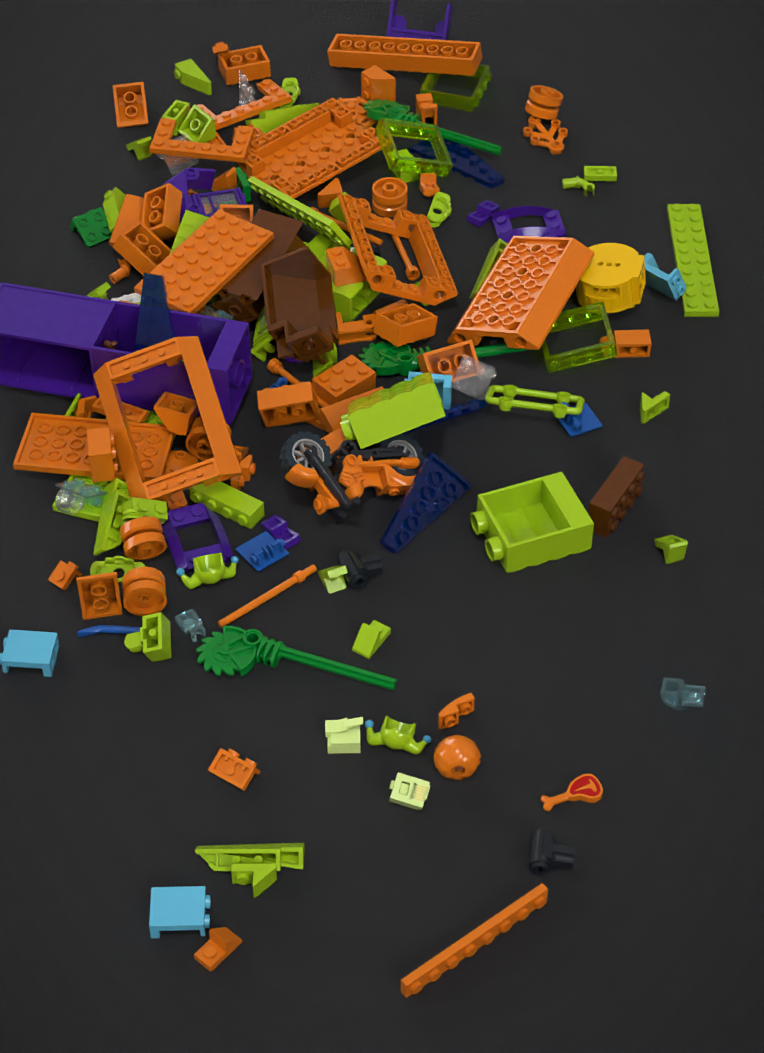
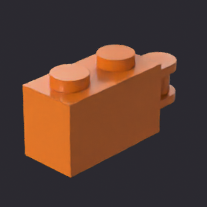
[600,329,652,358]

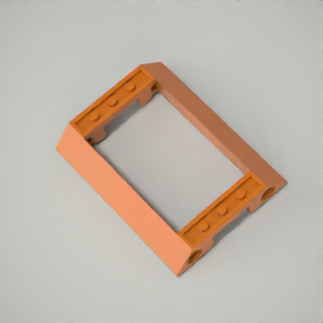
[337,193,458,306]
[93,336,242,501]

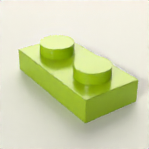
[584,166,617,182]

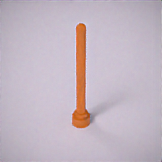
[390,234,420,281]
[267,358,329,408]

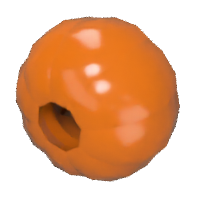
[433,735,481,780]

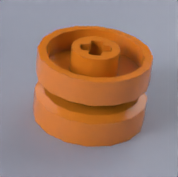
[525,85,563,120]
[372,177,408,217]
[186,416,231,461]
[119,516,167,561]
[122,567,167,616]

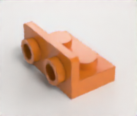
[208,748,261,791]

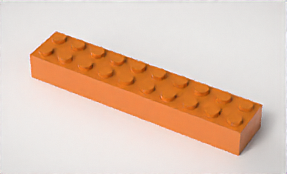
[327,34,482,76]

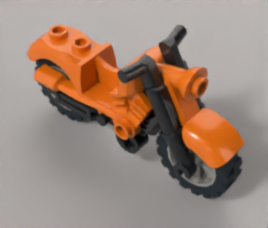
[280,431,430,525]

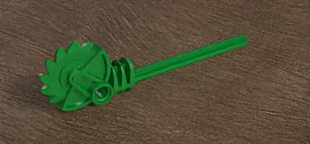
[364,99,503,156]
[359,340,532,376]
[196,626,397,690]

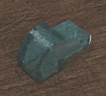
[660,677,706,711]

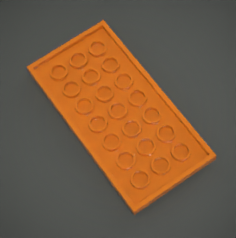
[134,209,274,314]
[13,413,175,481]

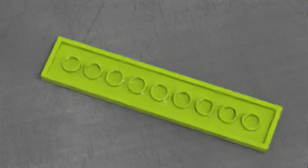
[247,175,353,247]
[667,204,719,317]

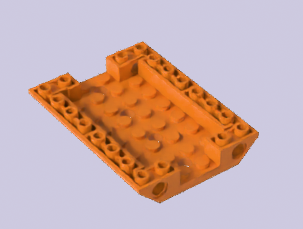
[237,98,392,199]
[447,236,595,350]

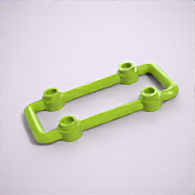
[485,385,585,418]

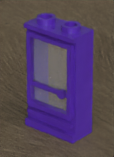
[188,187,247,215]

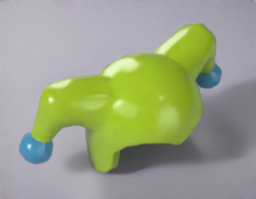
[176,553,239,590]
[365,715,432,754]

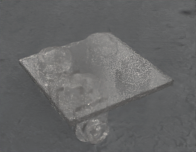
[239,69,255,106]
[157,135,199,175]
[452,354,497,401]

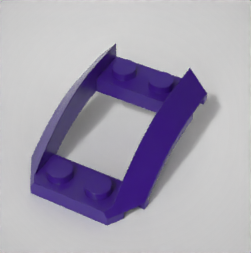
[491,206,566,243]
[162,503,233,573]

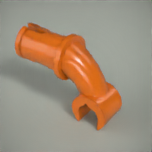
[109,257,131,284]

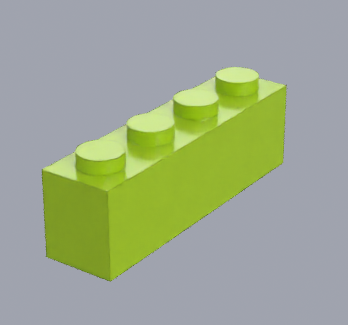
[189,482,265,529]

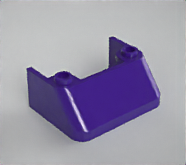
[387,0,453,40]
[164,168,215,227]

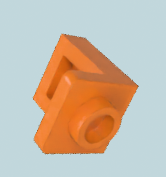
[419,173,440,197]
[76,396,97,418]
[48,560,83,591]

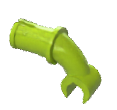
[562,176,595,197]

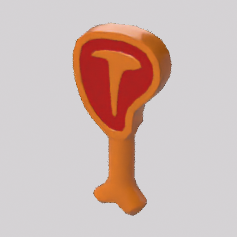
[541,774,603,811]

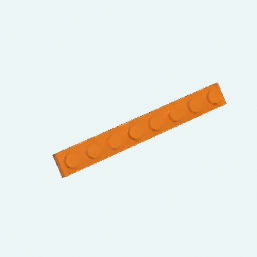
[401,883,548,998]

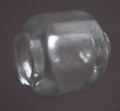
[55,488,84,514]

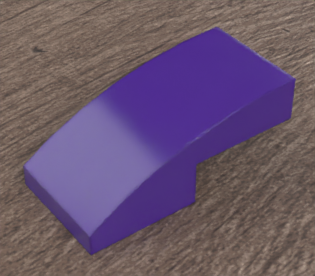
[466,200,500,227]
[261,515,301,550]

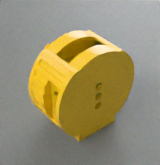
[576,243,646,313]

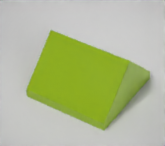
[178,104,216,143]

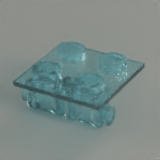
[55,478,107,506]

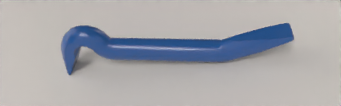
[77,625,141,637]

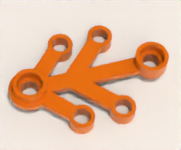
[523,115,568,155]

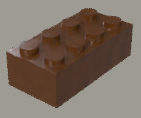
[588,456,645,538]

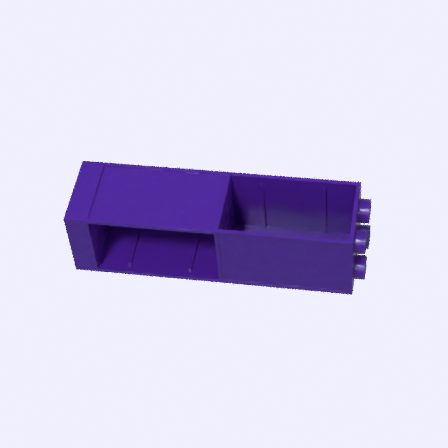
[0,282,253,425]

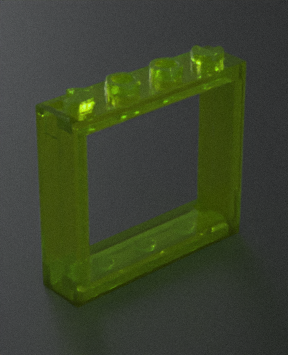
[420,64,492,112]
[375,118,453,177]
[542,302,618,373]

